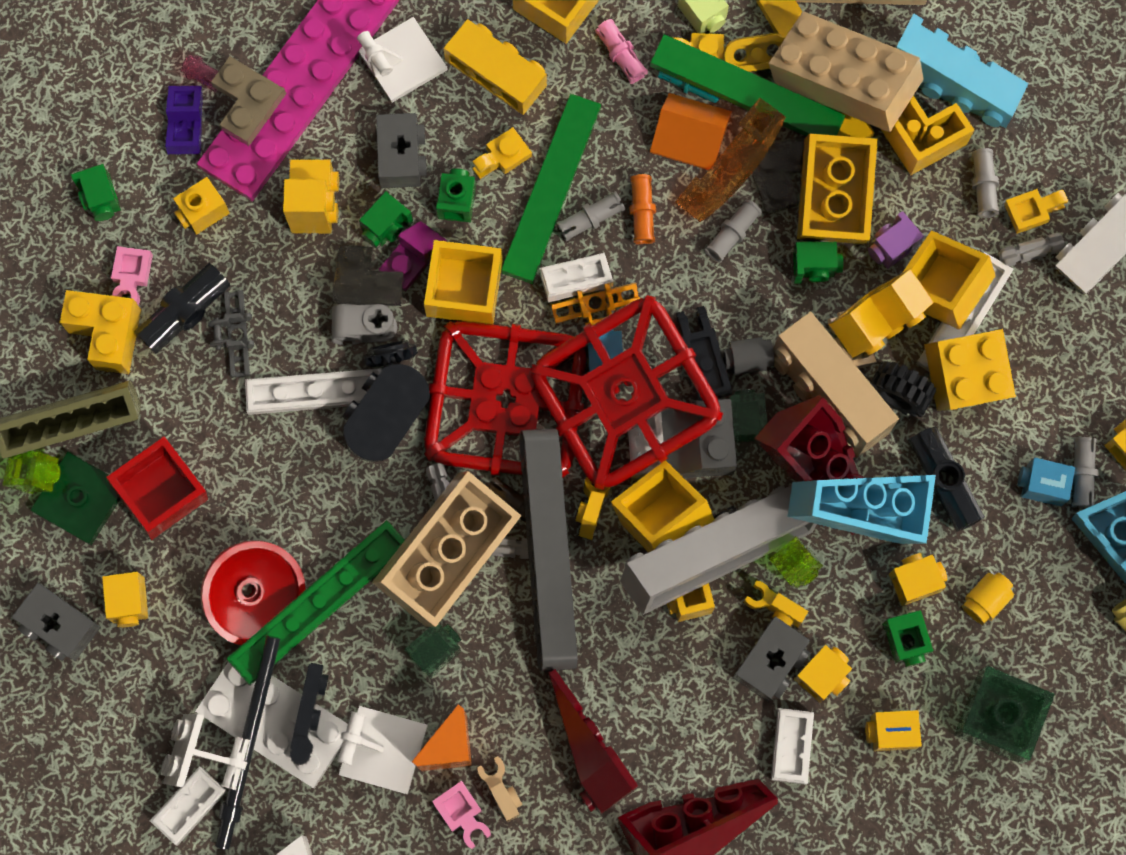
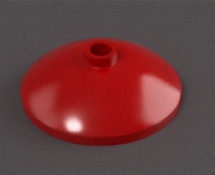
[200,540,306,645]

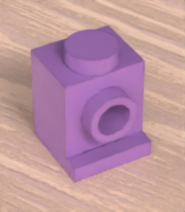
[868,211,924,269]

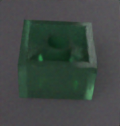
[954,665,1055,764]

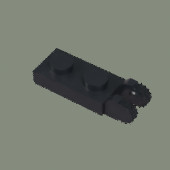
[676,306,732,401]
[289,663,329,766]

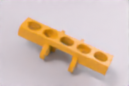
[550,283,640,326]

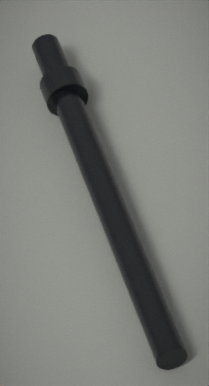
[215,635,281,849]

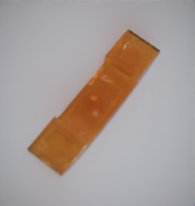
[675,98,786,222]

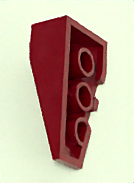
[754,395,863,535]
[549,669,638,815]
[618,778,778,855]

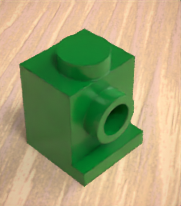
[71,164,121,221]
[436,168,476,223]
[359,191,413,248]
[793,242,843,284]
[882,610,934,668]

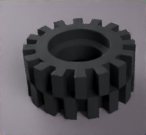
[870,361,936,417]

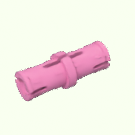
[595,19,648,84]

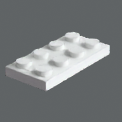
[195,662,348,789]

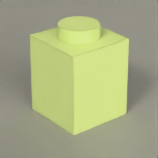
[677,0,729,33]

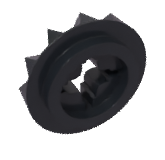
[363,340,418,367]

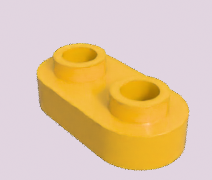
[724,33,785,72]

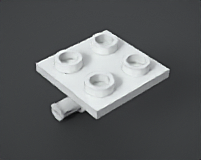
[357,17,448,103]
[337,706,428,795]
[161,714,250,790]

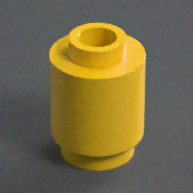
[962,572,1014,625]

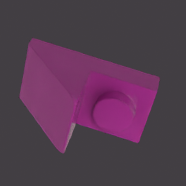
[379,221,447,292]

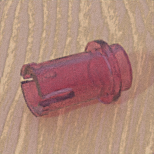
[181,55,219,92]

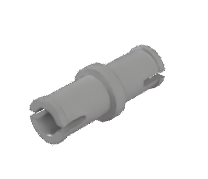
[972,148,999,218]
[556,191,625,242]
[704,199,762,263]
[1072,437,1099,508]

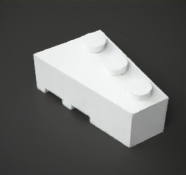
[1055,193,1126,295]

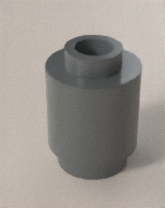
[723,337,775,375]

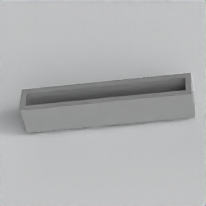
[620,485,817,615]

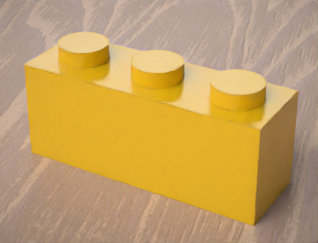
[443,19,547,115]

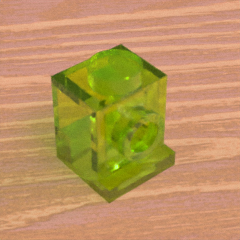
[3,451,60,494]
[769,536,824,588]

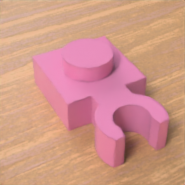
[111,246,153,306]
[432,781,491,849]

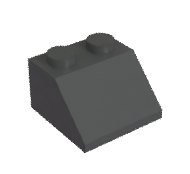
[661,399,737,478]

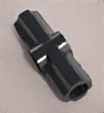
[134,262,231,354]
[908,426,985,532]

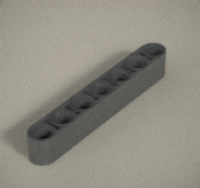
[519,428,578,672]

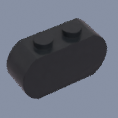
[342,364,430,462]

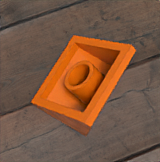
[650,93,732,172]
[412,704,472,771]

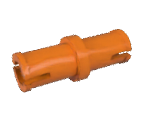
[629,174,656,244]

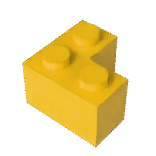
[881,96,974,176]
[283,160,339,234]
[829,269,934,358]
[60,290,141,374]

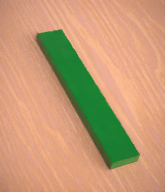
[649,34,846,137]
[501,93,601,284]
[227,520,405,686]

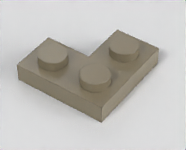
[211,56,286,146]

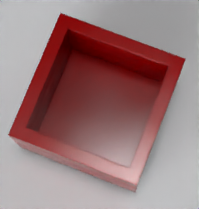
[106,436,208,540]

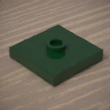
[30,452,120,546]

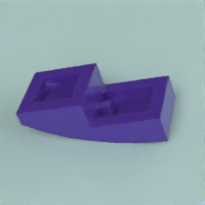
[165,86,203,155]

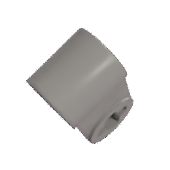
[332,304,398,345]

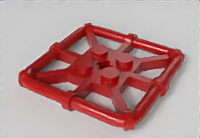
[530,295,723,491]
[424,321,587,478]

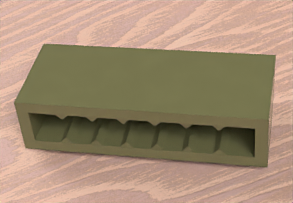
[0,380,141,459]

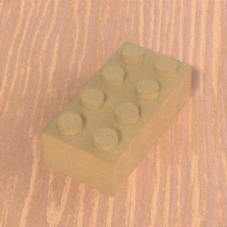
[769,11,924,132]
[773,312,899,458]
[372,471,521,627]

